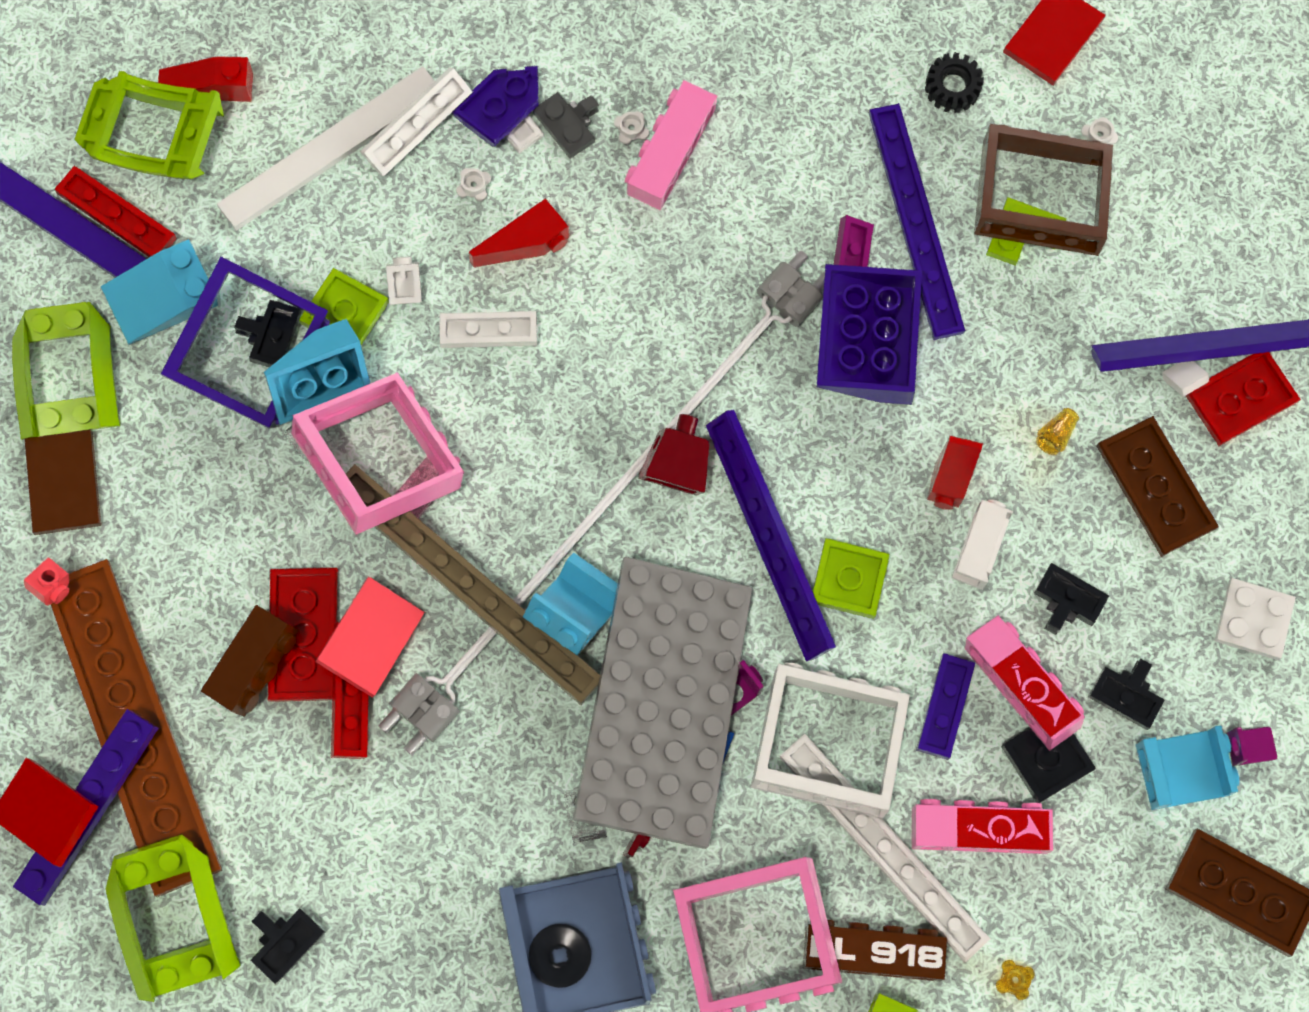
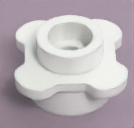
[614,111,649,144]
[1081,117,1118,145]
[456,168,491,201]

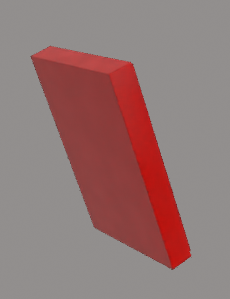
[1003,0,1106,86]
[1186,352,1301,447]
[0,757,99,867]

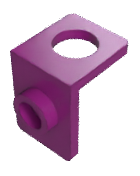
[731,660,764,715]
[1226,727,1278,766]

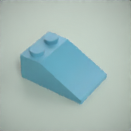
[101,239,218,345]
[264,319,370,425]

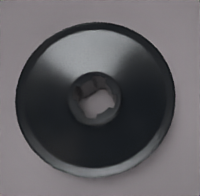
[529,924,591,988]

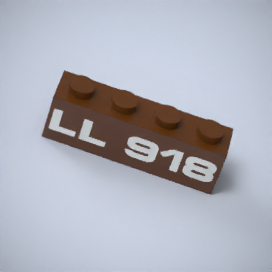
[803,920,947,982]

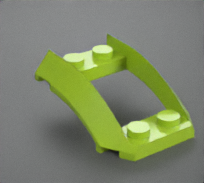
[74,71,224,180]
[12,302,120,440]
[105,834,240,1002]

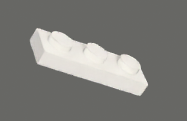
[440,311,537,348]

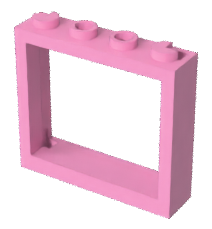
[291,372,464,535]
[673,857,842,1012]

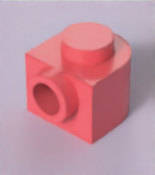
[24,557,69,605]

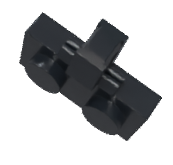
[234,300,301,367]
[1034,563,1109,635]
[1088,658,1165,730]
[250,908,326,985]

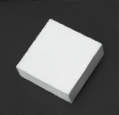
[505,115,544,154]
[1162,361,1209,397]

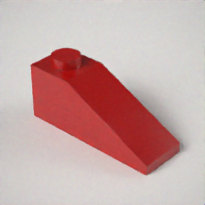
[158,56,253,102]
[469,198,569,267]
[927,436,983,510]

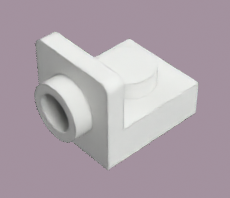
[386,257,422,305]

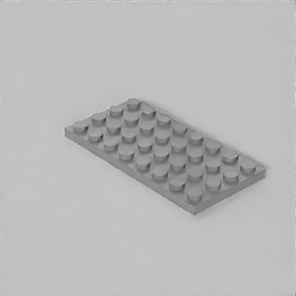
[572,557,753,849]

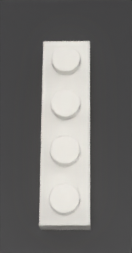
[360,67,472,176]

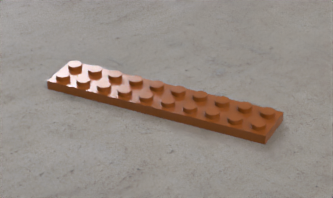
[51,559,223,897]

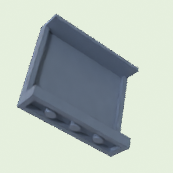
[499,862,656,1012]

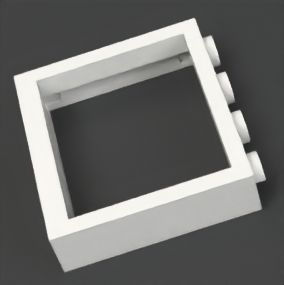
[750,663,910,819]

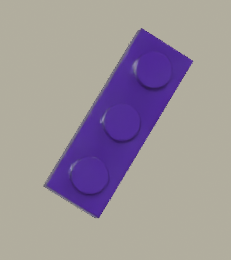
[916,653,975,760]

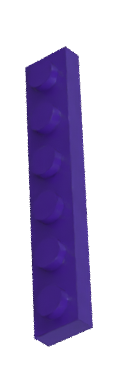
[13,709,159,906]

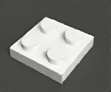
[1214,578,1296,660]

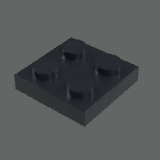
[1001,728,1096,803]

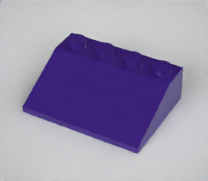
[817,264,922,405]

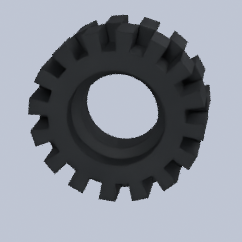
[925,52,984,113]

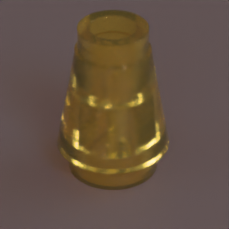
[1036,408,1079,455]

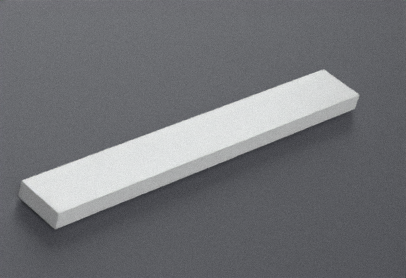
[217,66,435,231]
[780,734,990,963]

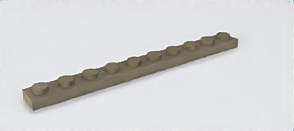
[346,464,600,705]

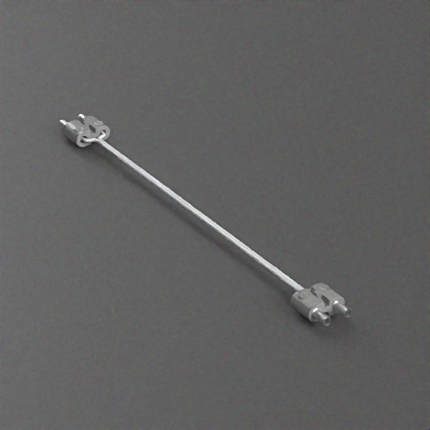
[378,250,825,756]

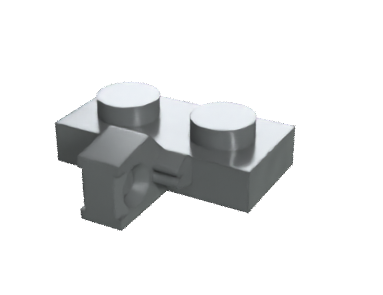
[533,92,599,159]

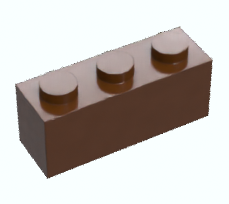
[201,605,299,717]

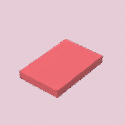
[315,577,425,697]

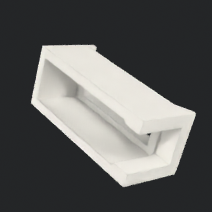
[952,499,1013,590]

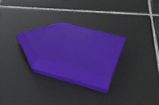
[451,66,539,147]

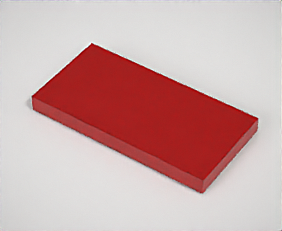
[268,568,338,702]

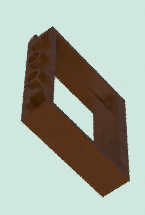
[974,123,1113,256]

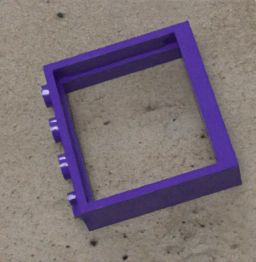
[161,256,330,428]

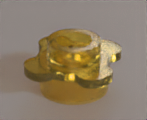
[996,960,1035,1000]

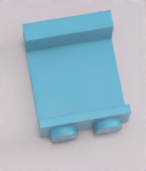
[523,552,618,656]
[1136,725,1239,810]

